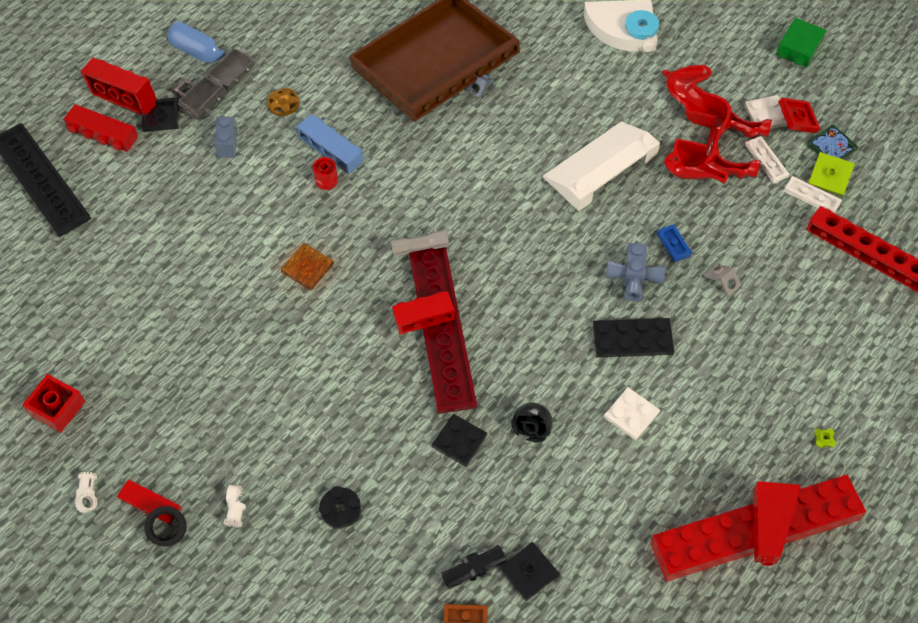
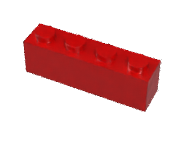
[63,104,138,152]

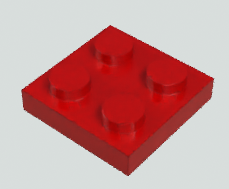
[778,97,820,133]

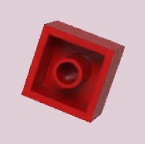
[22,374,86,433]

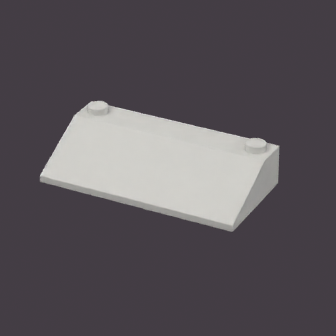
[543,121,660,211]

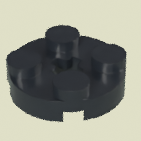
[319,486,361,529]

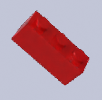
[392,291,455,335]

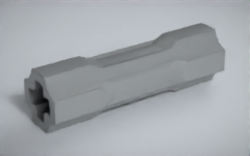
[390,230,449,257]

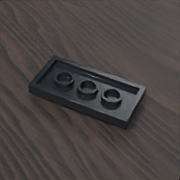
[593,318,675,358]

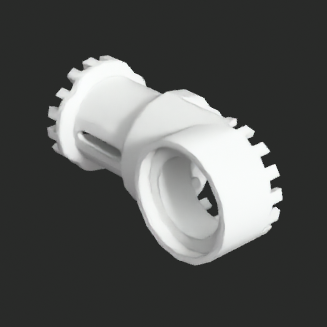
[75,472,97,514]
[223,485,246,527]

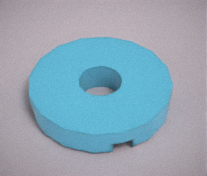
[625,10,659,40]

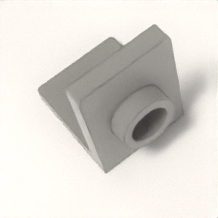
[704,264,741,296]

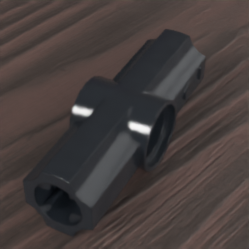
[441,544,507,589]

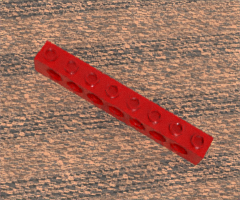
[806,205,918,292]

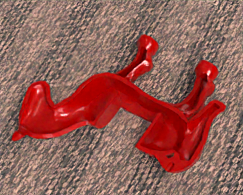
[662,65,772,184]

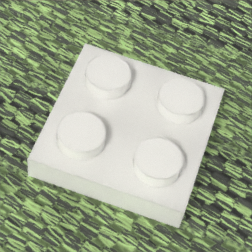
[744,95,787,129]
[604,387,660,441]

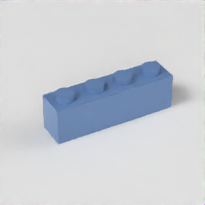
[296,114,363,174]

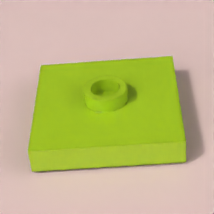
[808,152,855,197]

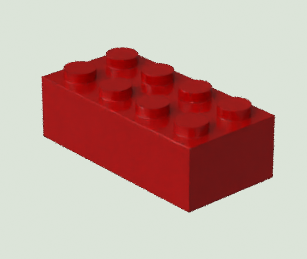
[80,57,157,115]

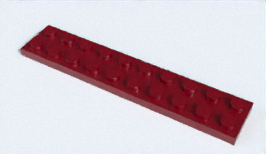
[409,247,477,414]

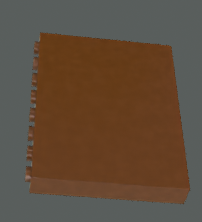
[349,0,520,122]

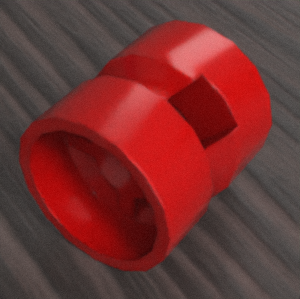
[313,157,338,190]

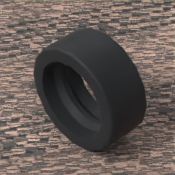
[144,506,187,546]

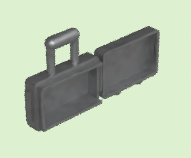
[172,48,255,120]

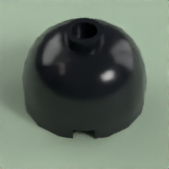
[511,402,553,443]

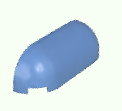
[167,21,225,62]

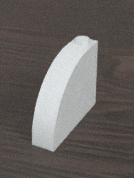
[584,0,657,52]

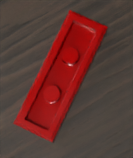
[117,479,181,525]

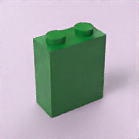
[776,17,827,67]

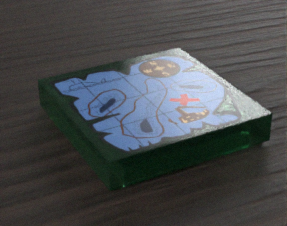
[807,124,858,159]

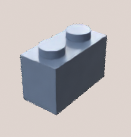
[215,116,237,158]

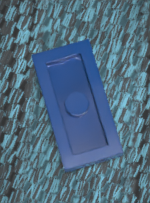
[657,224,692,263]

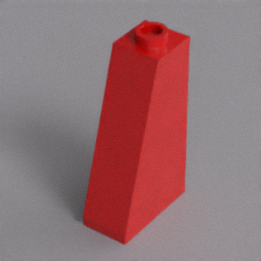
[753,481,801,566]

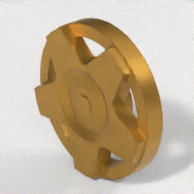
[267,88,300,116]

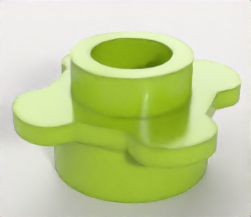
[814,428,836,448]

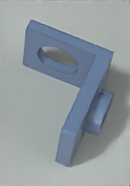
[466,74,494,97]

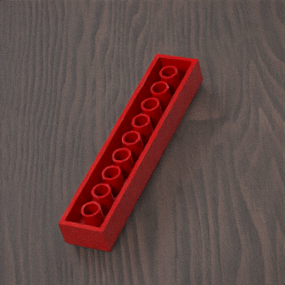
[650,474,866,582]

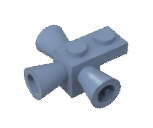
[606,243,665,302]

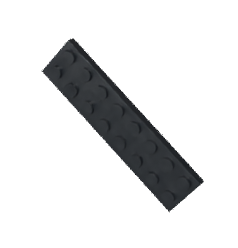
[0,123,91,237]

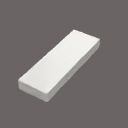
[745,136,790,184]
[784,176,842,213]

